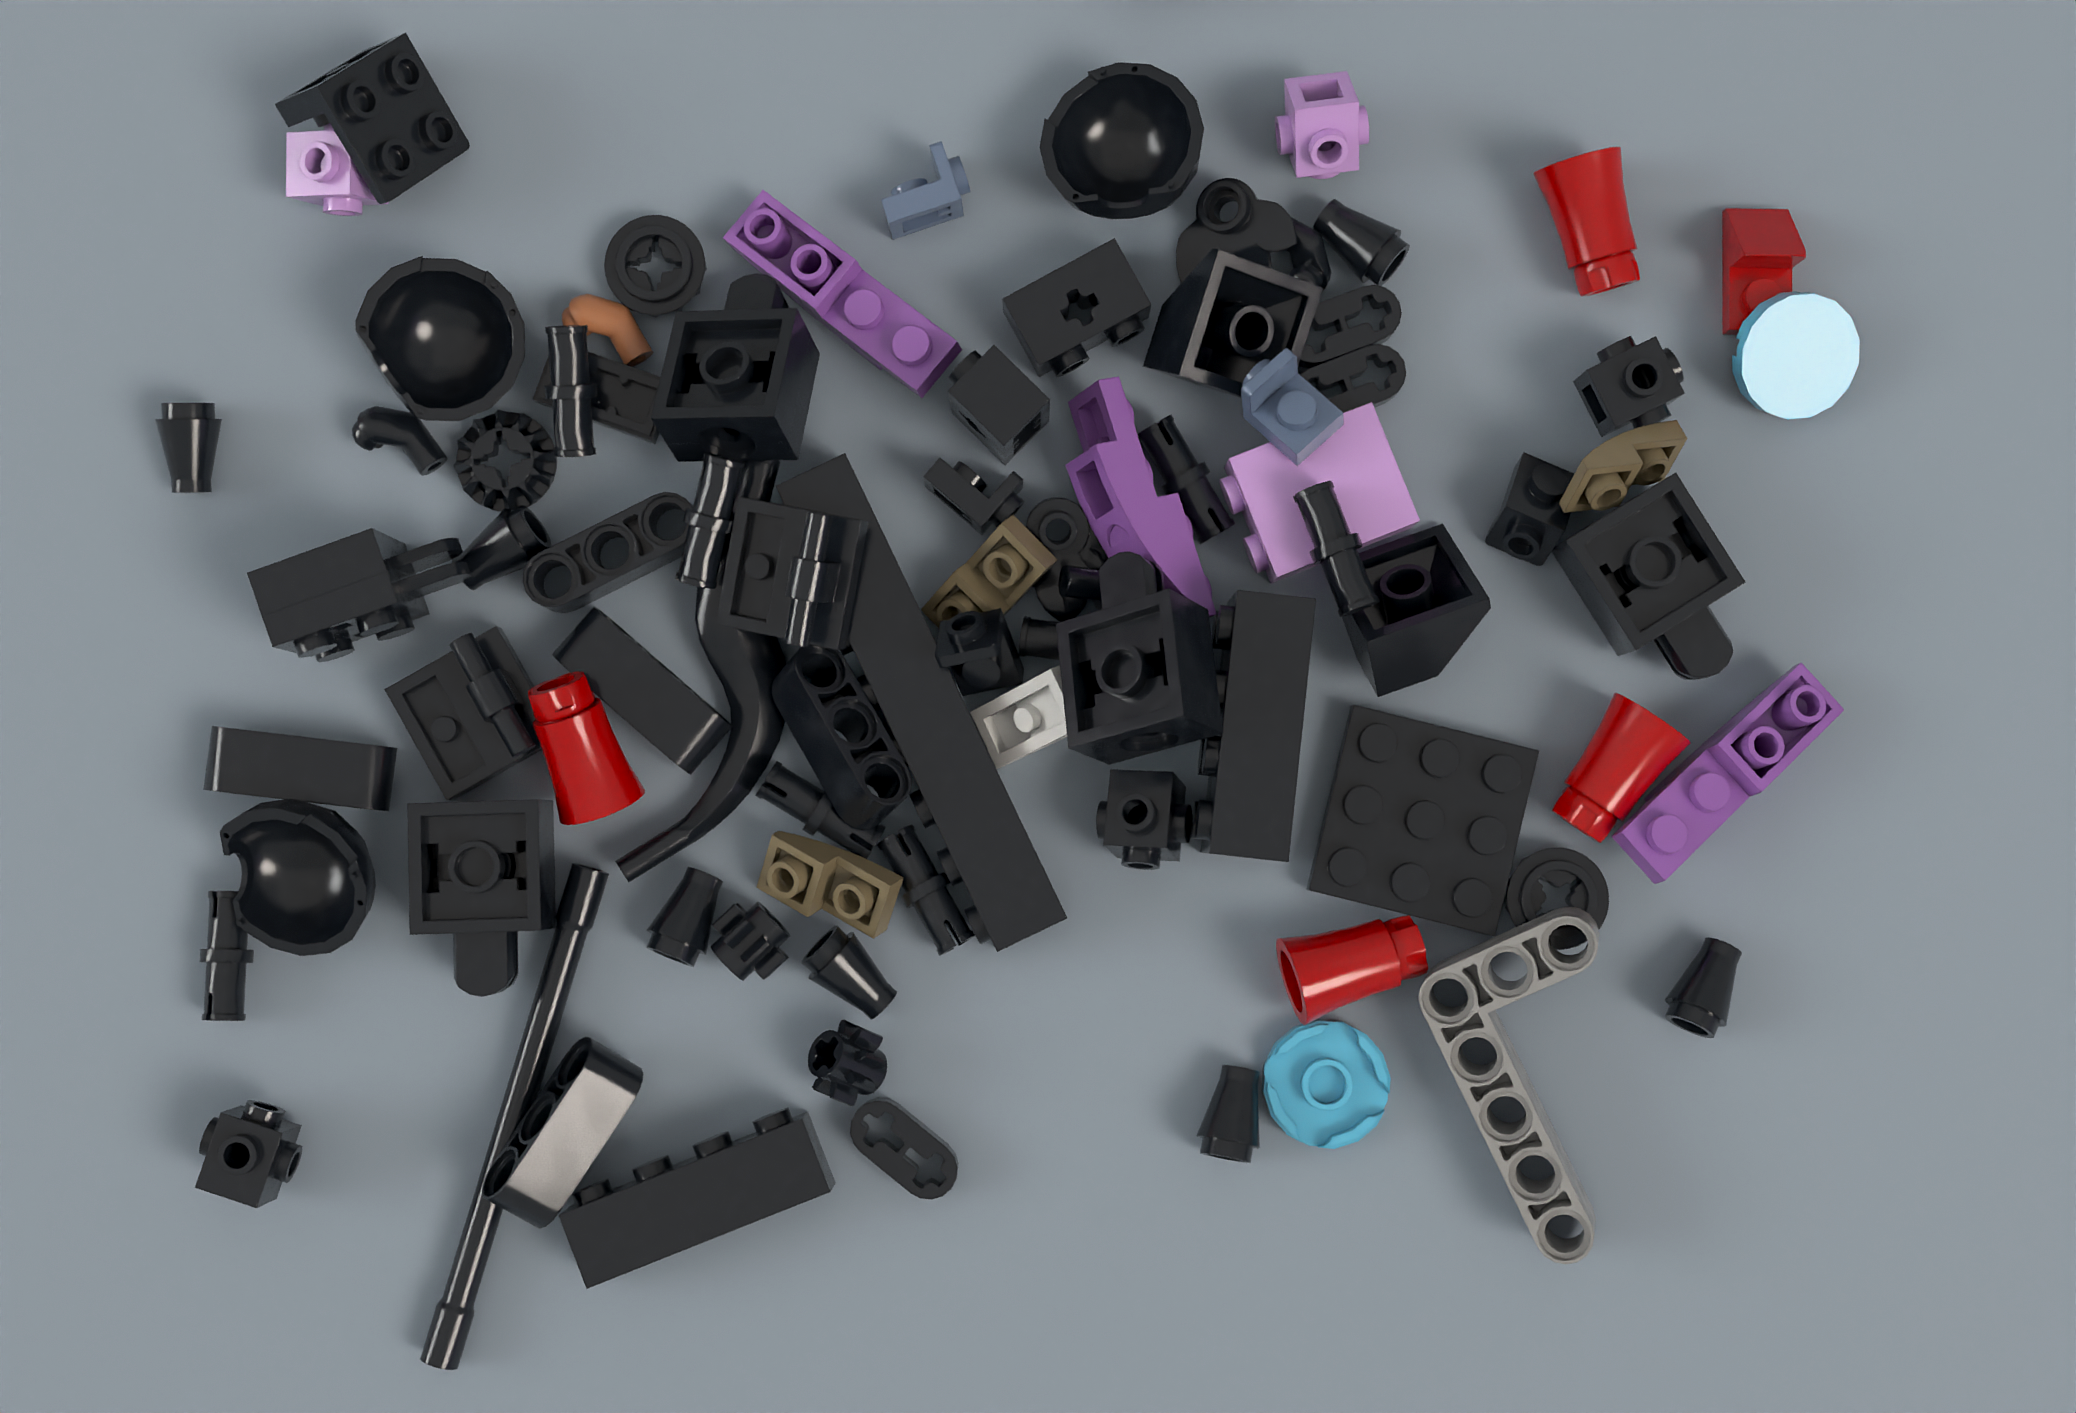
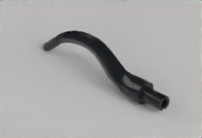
[615,460,786,882]

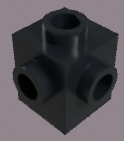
[1573,336,1685,437]
[1096,769,1193,870]
[195,1100,302,1208]

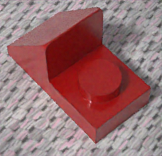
[1722,208,1806,335]

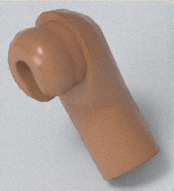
[561,293,653,367]

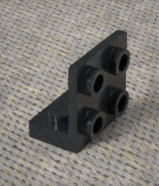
[275,32,470,204]

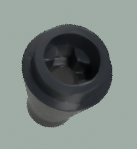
[1313,199,1410,286]
[155,403,222,493]
[452,505,551,590]
[646,867,723,967]
[802,926,897,1020]
[1665,937,1742,1038]
[1196,1065,1260,1163]

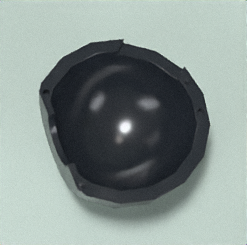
[1039,62,1204,219]
[355,256,525,421]
[220,799,376,956]

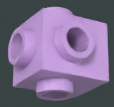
[1275,71,1369,179]
[286,123,389,216]

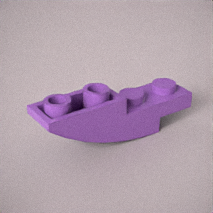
[723,190,962,398]
[1065,376,1217,618]
[1611,663,1844,884]

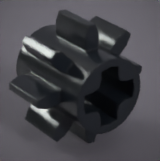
[710,901,791,981]
[808,1020,887,1106]

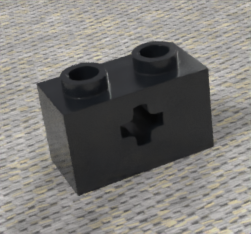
[1002,238,1151,377]
[948,345,1050,466]

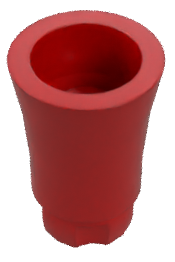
[1533,147,1640,297]
[528,671,645,825]
[1552,693,1691,843]
[1276,915,1428,1025]

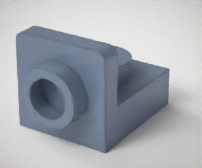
[881,141,971,240]
[1241,348,1344,466]

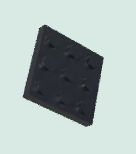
[1306,705,1539,936]

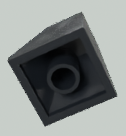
[1143,248,1323,398]
[1342,523,1491,697]

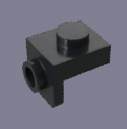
[1485,452,1574,566]

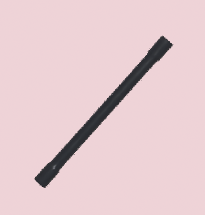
[420,863,609,1370]

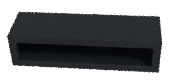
[558,1107,836,1289]

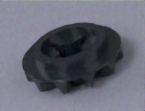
[604,215,707,318]
[453,410,557,512]
[1505,848,1609,950]

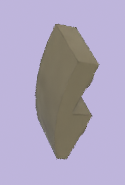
[1559,420,1688,513]
[921,515,1057,628]
[756,831,904,939]

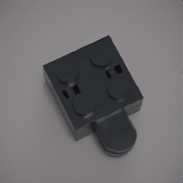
[651,273,820,462]
[1552,473,1746,680]
[247,528,471,662]
[1056,551,1223,765]
[407,799,556,997]

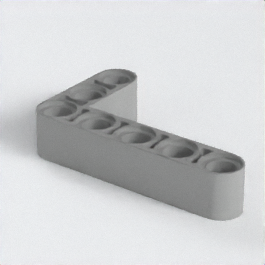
[1418,906,1599,1264]

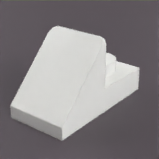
[970,665,1067,769]

